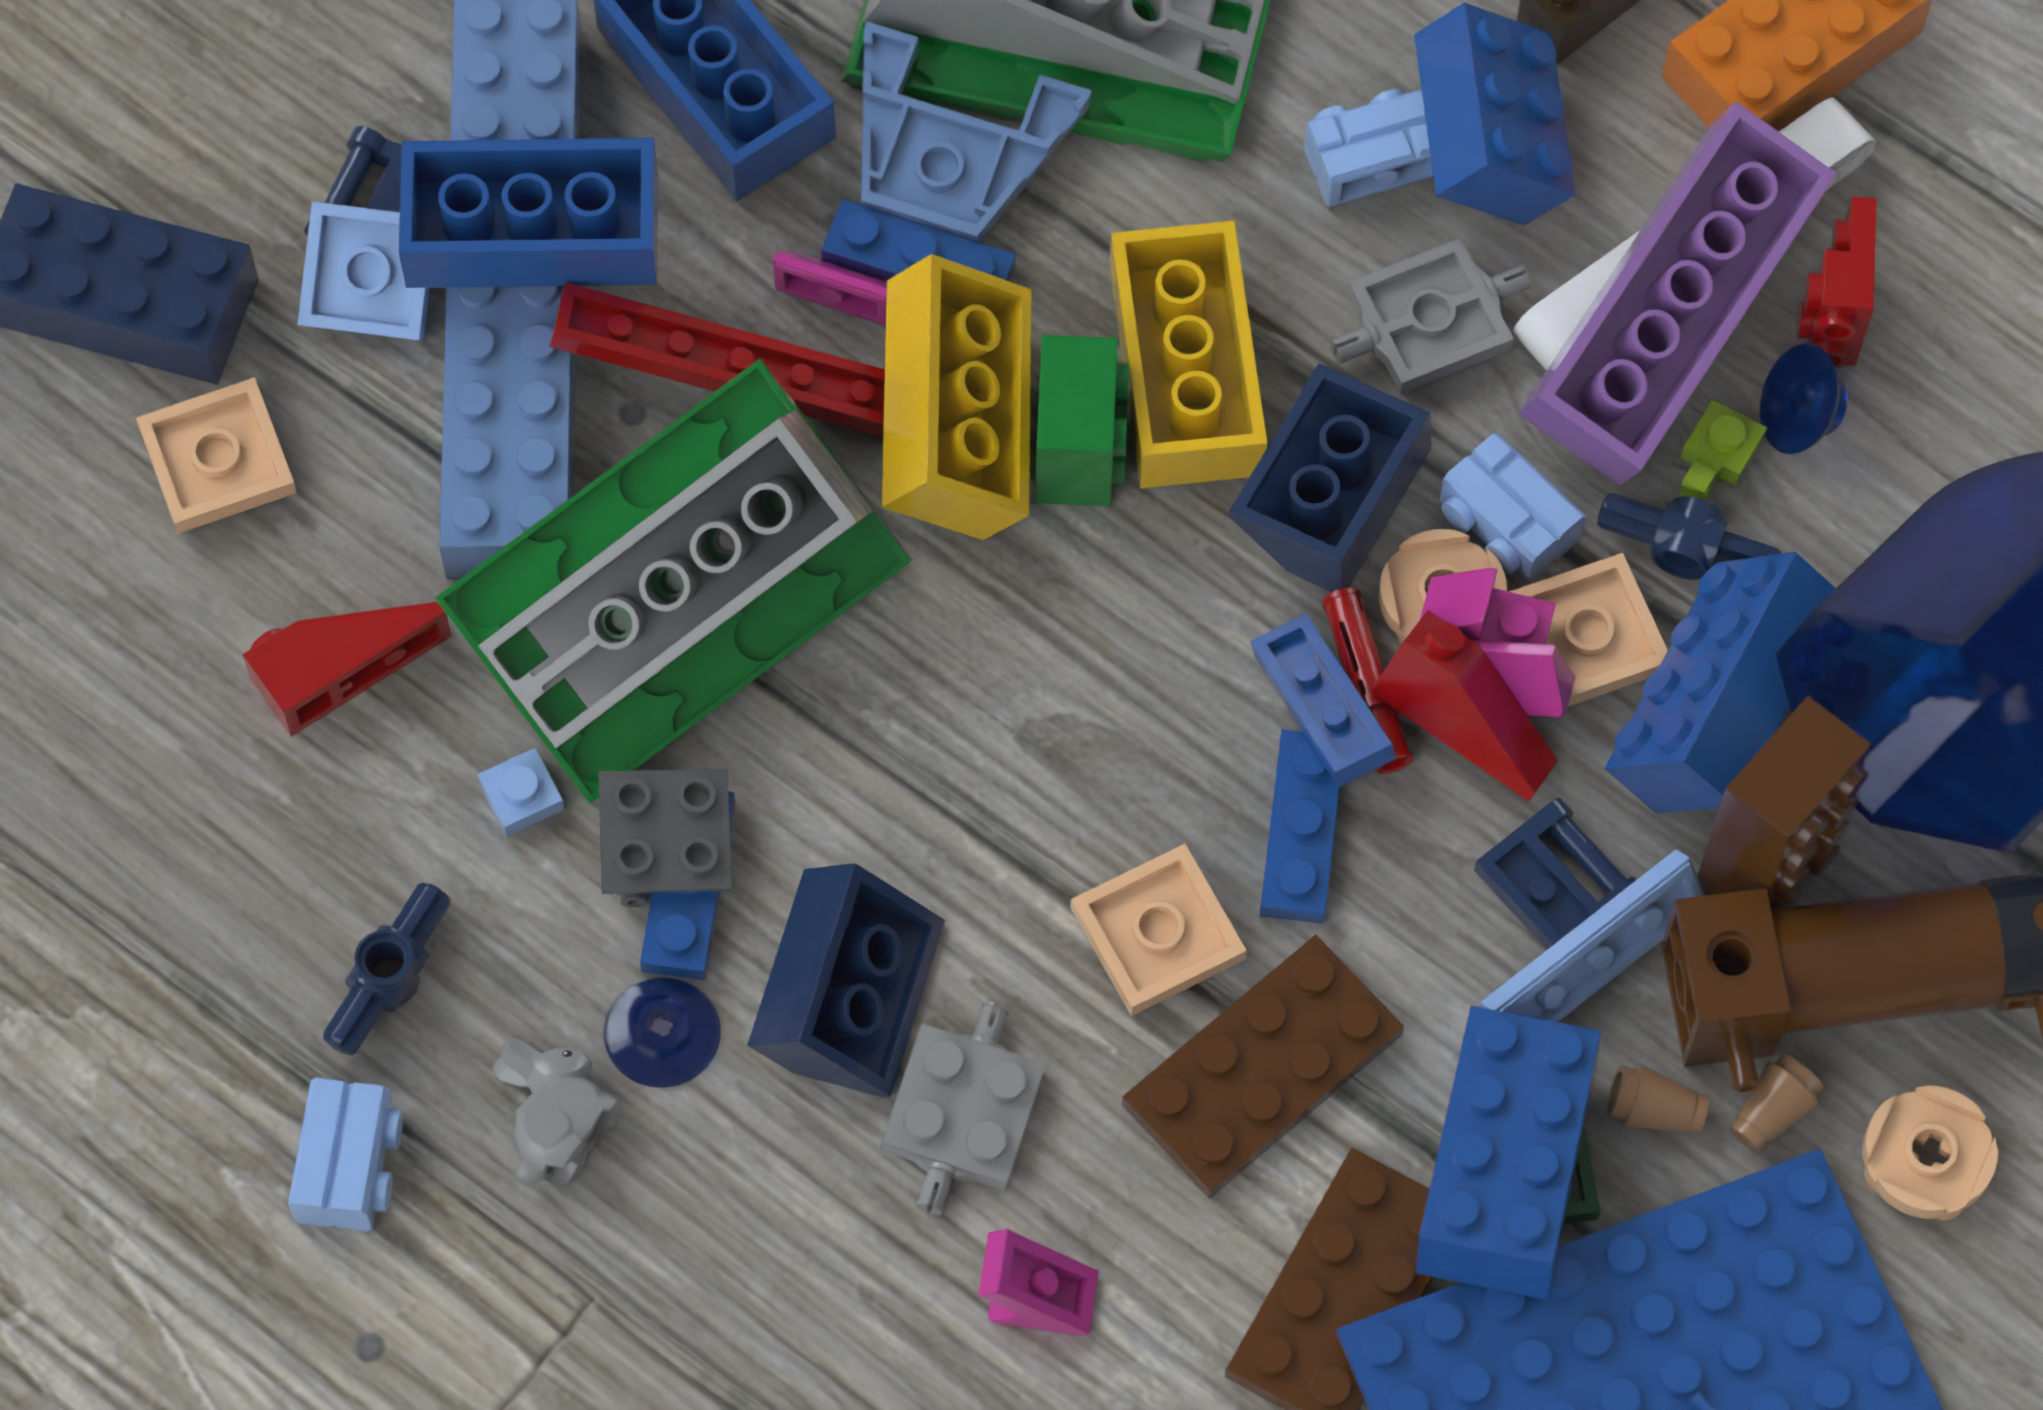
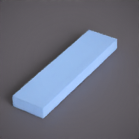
[1480,849,1705,1022]

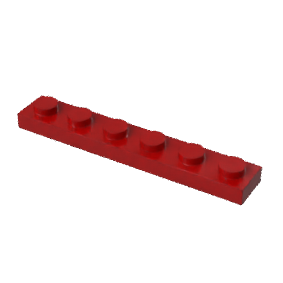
[549,282,885,437]

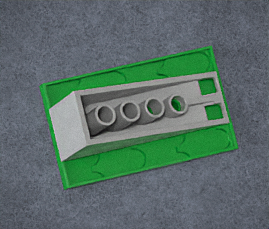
[841,0,1270,162]
[435,358,913,803]

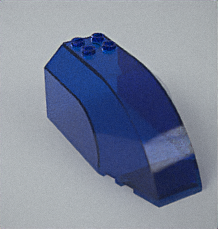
[1776,449,2043,854]

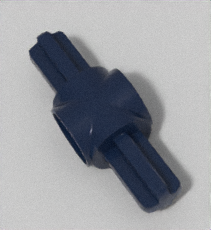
[1597,493,1781,580]
[323,883,451,1056]

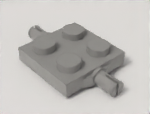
[1330,238,1531,394]
[880,1001,1046,1216]

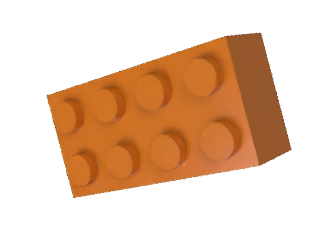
[1662,0,1932,132]

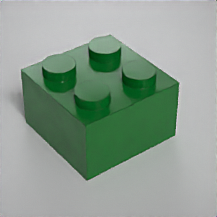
[1036,335,1129,506]

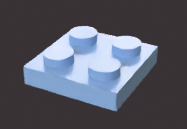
[297,202,430,341]

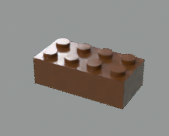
[1697,696,1871,909]

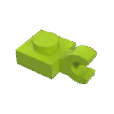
[1678,399,1768,501]

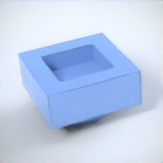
[477,748,565,837]

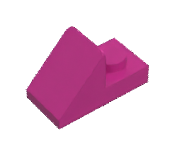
[1420,568,1556,645]
[978,1229,1099,1336]

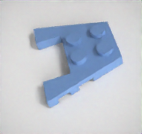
[861,22,1092,242]

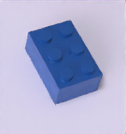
[1414,2,1576,225]

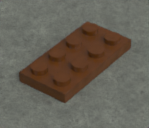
[1122,934,1404,1199]
[1225,1147,1433,1410]

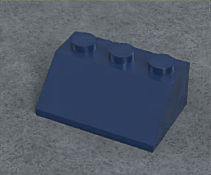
[1229,363,1431,592]
[747,863,945,1097]

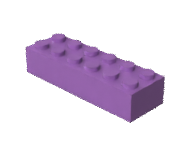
[1518,101,1837,486]

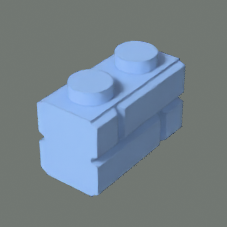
[1304,89,1433,207]
[1440,433,1586,583]
[288,1078,403,1232]

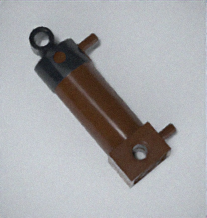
[1661,872,2043,1092]

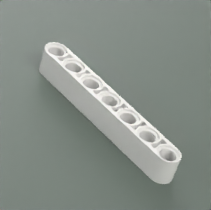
[1513,97,1876,371]

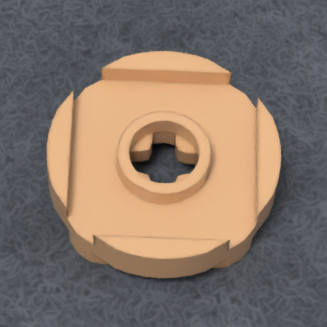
[1379,529,1507,644]
[1862,1085,1998,1221]

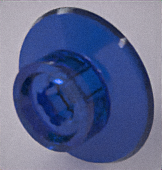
[1760,343,1848,454]
[604,977,721,1088]

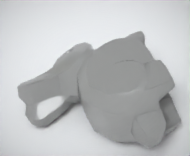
[493,1037,622,1186]

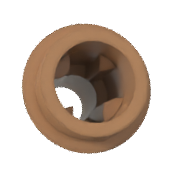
[1729,1054,1824,1154]
[1606,1063,1709,1134]

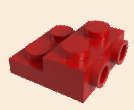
[1796,196,1877,369]

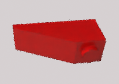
[243,602,452,737]
[1371,610,1558,802]

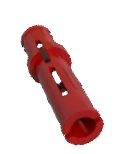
[1321,587,1413,774]

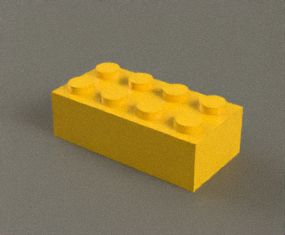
[1110,221,1267,489]
[882,254,1032,540]

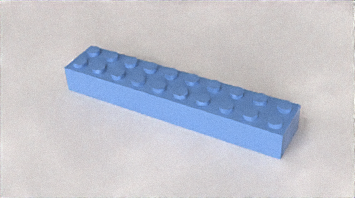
[439,0,581,579]

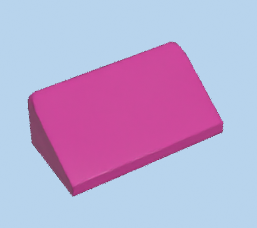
[773,250,887,326]
[1473,640,1576,718]

